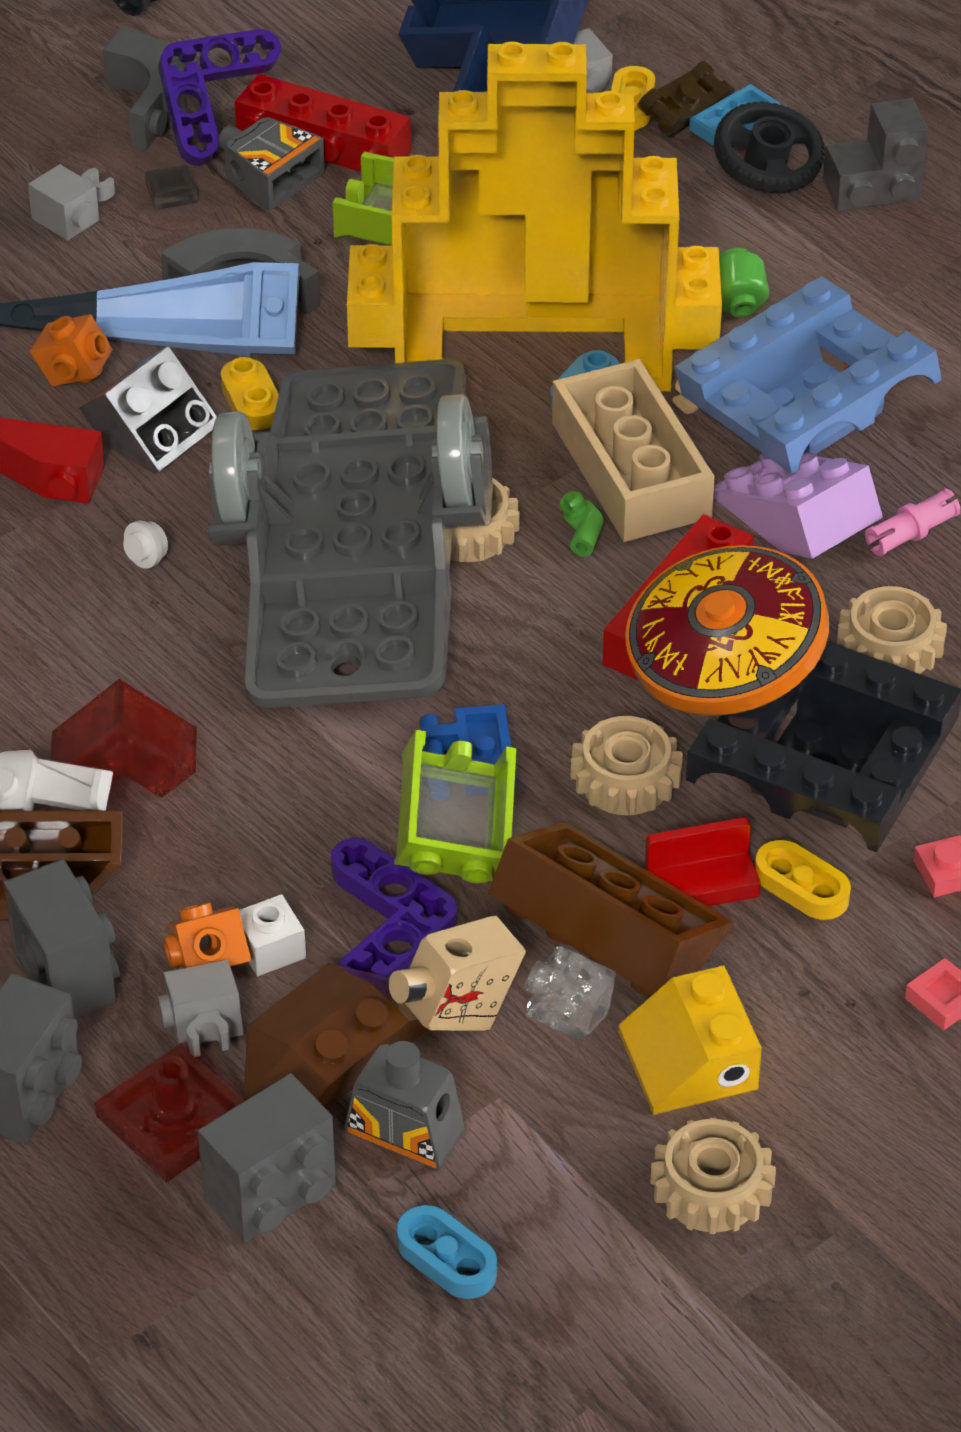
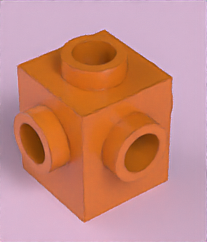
[29,314,113,387]
[163,902,251,969]

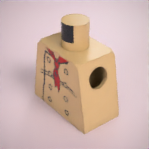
[389,916,526,1031]

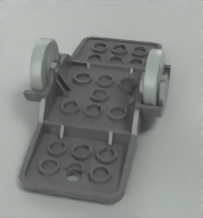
[208,359,493,708]

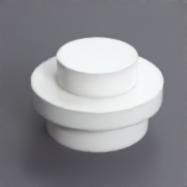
[123,520,168,569]

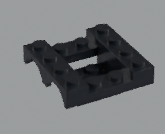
[686,641,961,852]

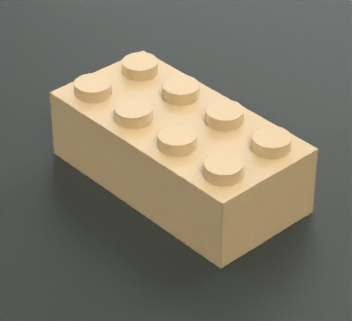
[552,359,715,542]

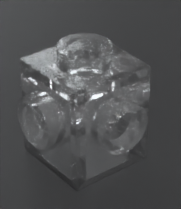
[525,946,616,1041]

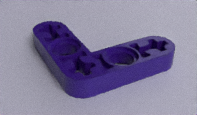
[158,29,281,166]
[331,838,457,977]

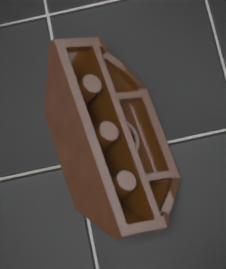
[0,811,123,921]
[243,963,428,1110]

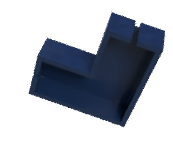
[398,0,588,92]

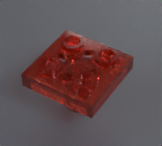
[94,1043,245,1183]

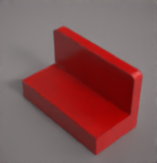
[644,817,761,907]

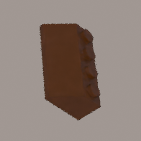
[488,821,733,997]

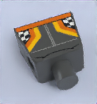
[219,117,325,212]
[345,1041,465,1171]

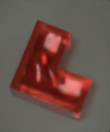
[50,679,197,798]

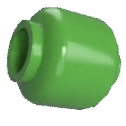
[719,248,769,318]

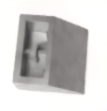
[79,346,217,474]

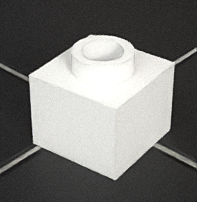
[239,894,306,977]

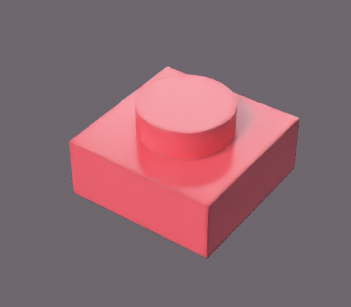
[913,835,961,898]
[905,958,961,1031]

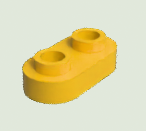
[611,66,656,131]
[221,357,279,431]
[755,840,851,920]

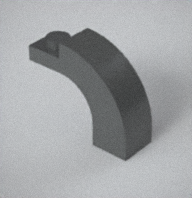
[103,27,187,150]
[161,228,320,314]

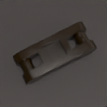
[637,60,735,136]

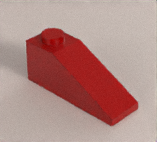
[0,417,105,504]

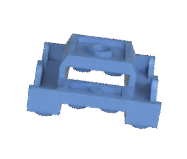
[674,276,942,474]

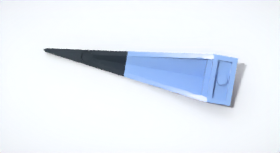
[0,262,300,357]

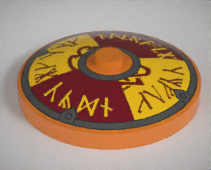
[625,545,829,715]

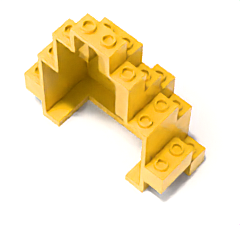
[347,42,722,392]

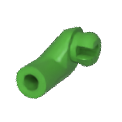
[559,491,604,557]

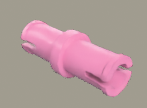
[865,488,960,557]

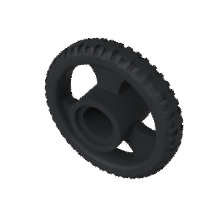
[714,101,825,193]

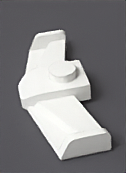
[0,750,113,811]

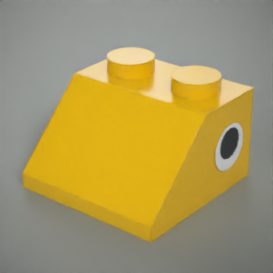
[618,965,762,1115]

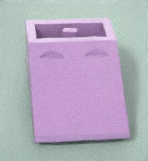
[713,452,883,559]

